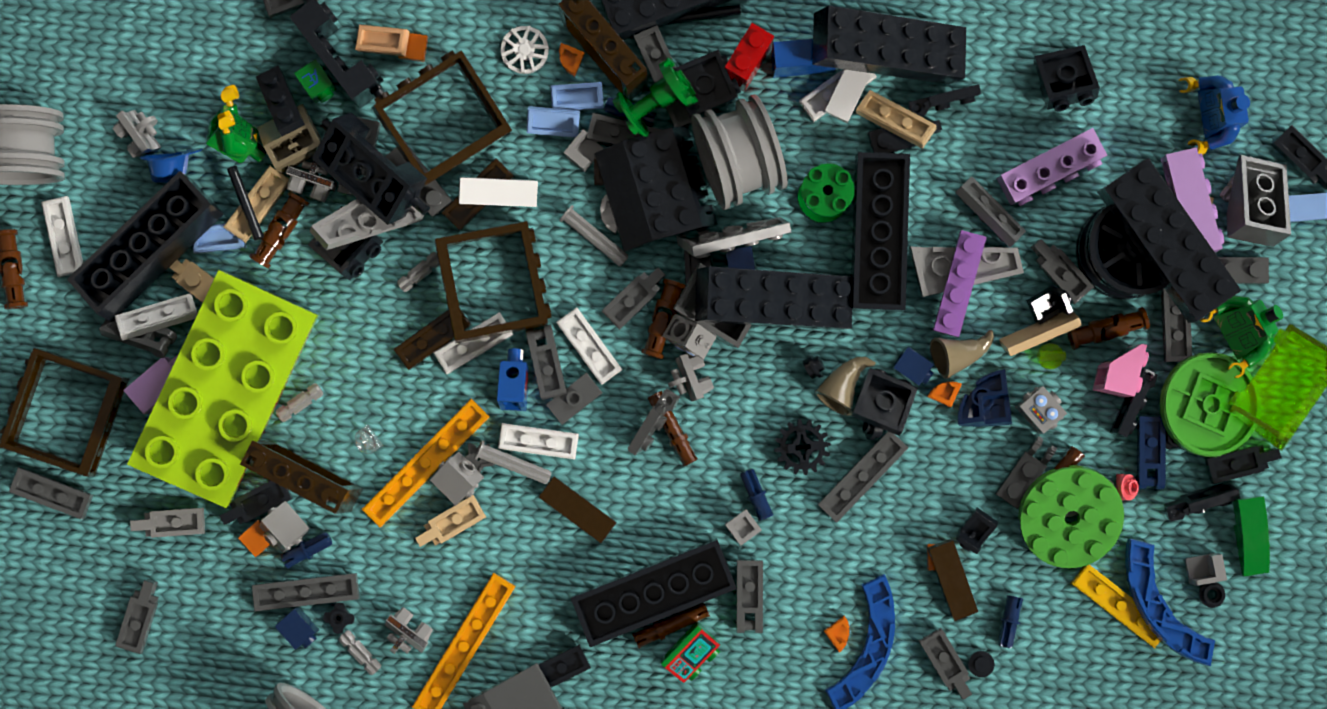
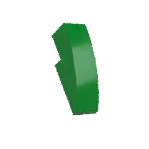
[1233,496,1270,577]

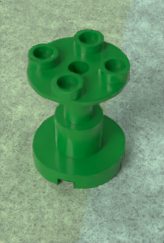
[612,58,698,137]
[797,164,854,224]

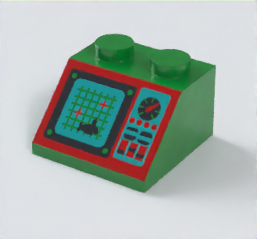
[661,622,720,683]

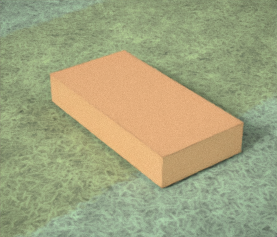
[355,24,410,57]

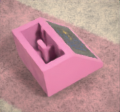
[1093,344,1149,398]

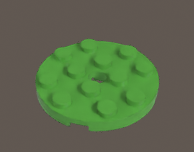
[1018,465,1124,568]

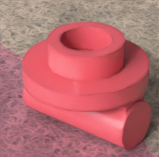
[1116,474,1139,500]

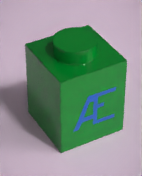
[294,59,337,103]

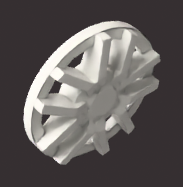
[501,26,549,74]

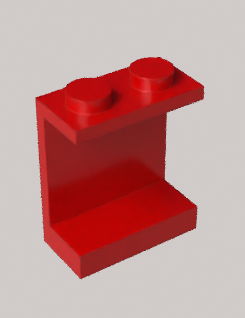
[725,23,775,92]

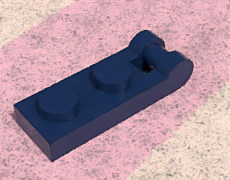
[1136,416,1166,489]

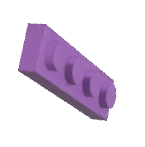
[933,230,986,338]

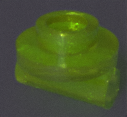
[1037,343,1066,369]

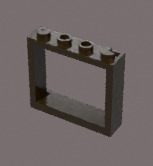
[558,0,648,101]
[371,50,512,187]
[435,221,552,344]
[0,348,129,477]
[240,440,363,514]

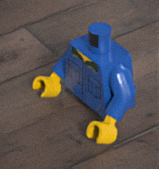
[1178,75,1250,155]

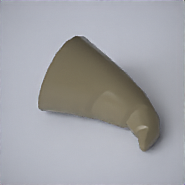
[930,330,993,379]
[815,357,876,416]

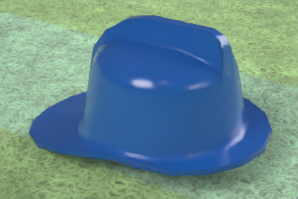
[140,148,202,182]

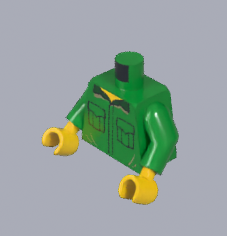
[206,85,267,163]
[1200,296,1283,378]

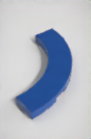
[1125,539,1215,666]
[825,574,895,709]

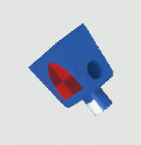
[497,348,529,411]

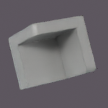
[564,129,603,172]
[725,509,762,546]
[1185,553,1227,586]

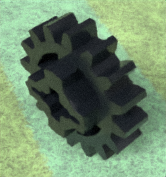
[774,419,831,475]

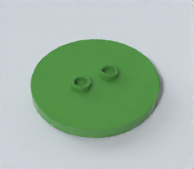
[1160,353,1260,457]

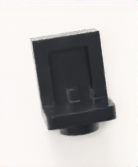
[1026,286,1073,324]
[956,507,998,554]

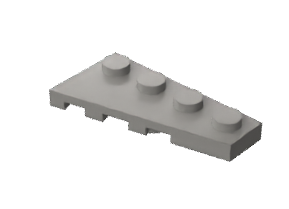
[310,199,424,250]
[676,217,791,258]
[910,247,1024,297]

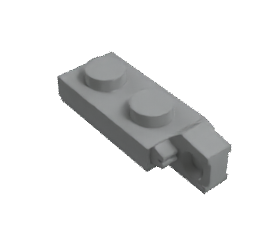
[130,508,205,538]

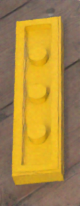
[1071,565,1161,648]

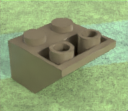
[257,104,322,173]

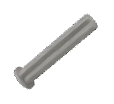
[559,205,628,266]
[474,440,551,484]

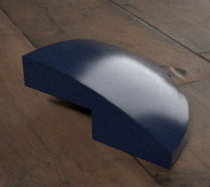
[958,369,1012,427]

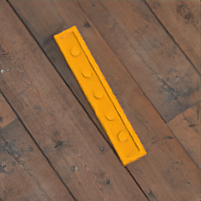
[362,399,490,527]
[412,573,516,709]

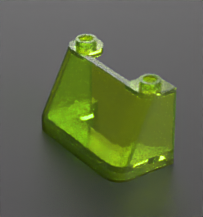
[1228,324,1327,451]

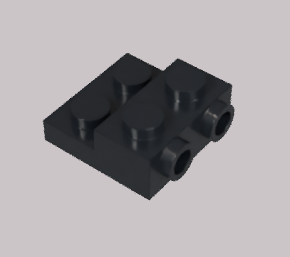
[1034,45,1100,112]
[673,50,741,118]
[308,206,384,280]
[851,368,918,436]

